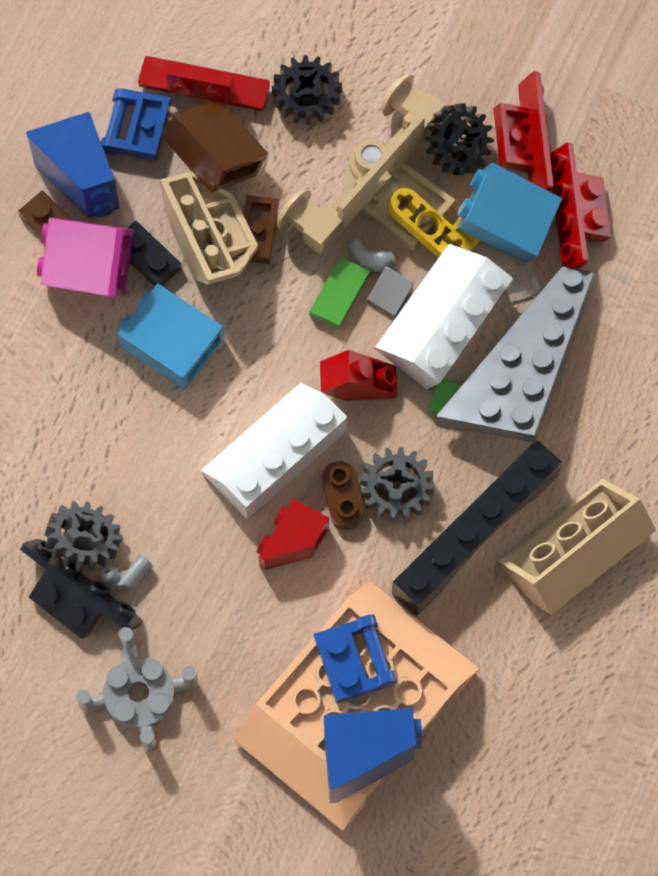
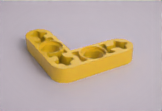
[387,188,480,258]

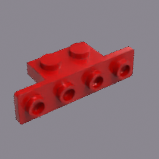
[138,56,270,111]
[493,71,554,192]
[550,142,611,269]

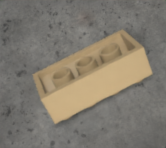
[498,479,656,615]

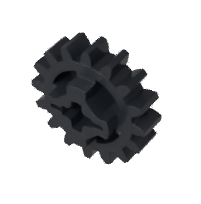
[272,55,342,125]
[424,103,494,175]

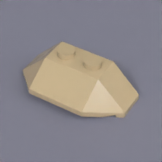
[160,171,258,285]

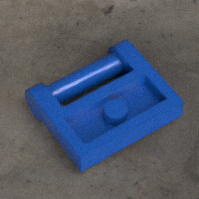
[101,88,171,161]
[314,614,398,704]

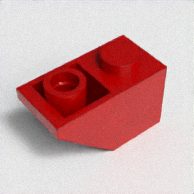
[320,350,397,401]
[256,499,329,570]

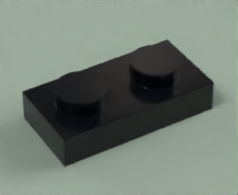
[128,221,182,286]

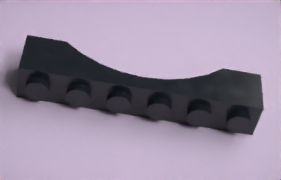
[392,440,562,617]

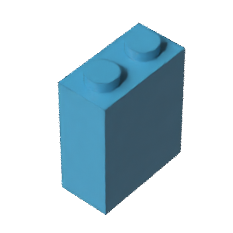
[457,162,562,264]
[117,284,225,390]

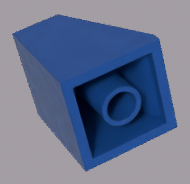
[26,112,120,218]
[324,708,422,803]

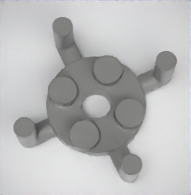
[76,627,198,752]

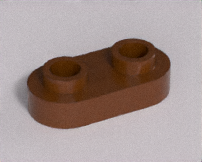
[322,461,364,530]

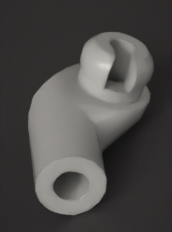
[348,237,396,272]
[100,555,153,590]

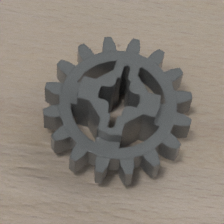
[360,447,435,523]
[44,501,122,572]

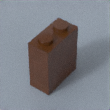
[162,99,269,193]

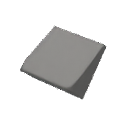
[367,267,414,318]

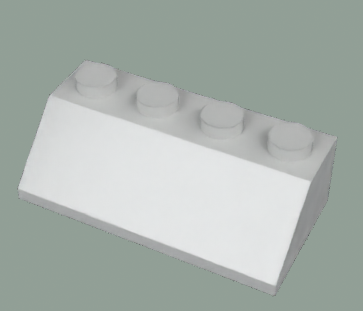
[374,244,513,390]
[201,383,348,520]

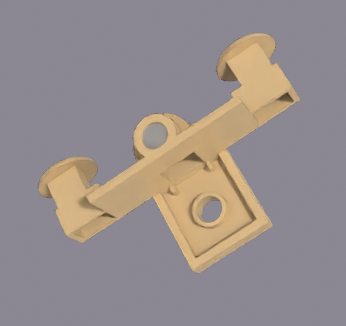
[277,74,455,255]

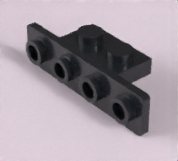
[20,539,143,639]

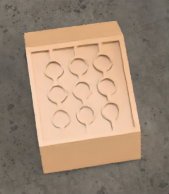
[233,581,479,832]

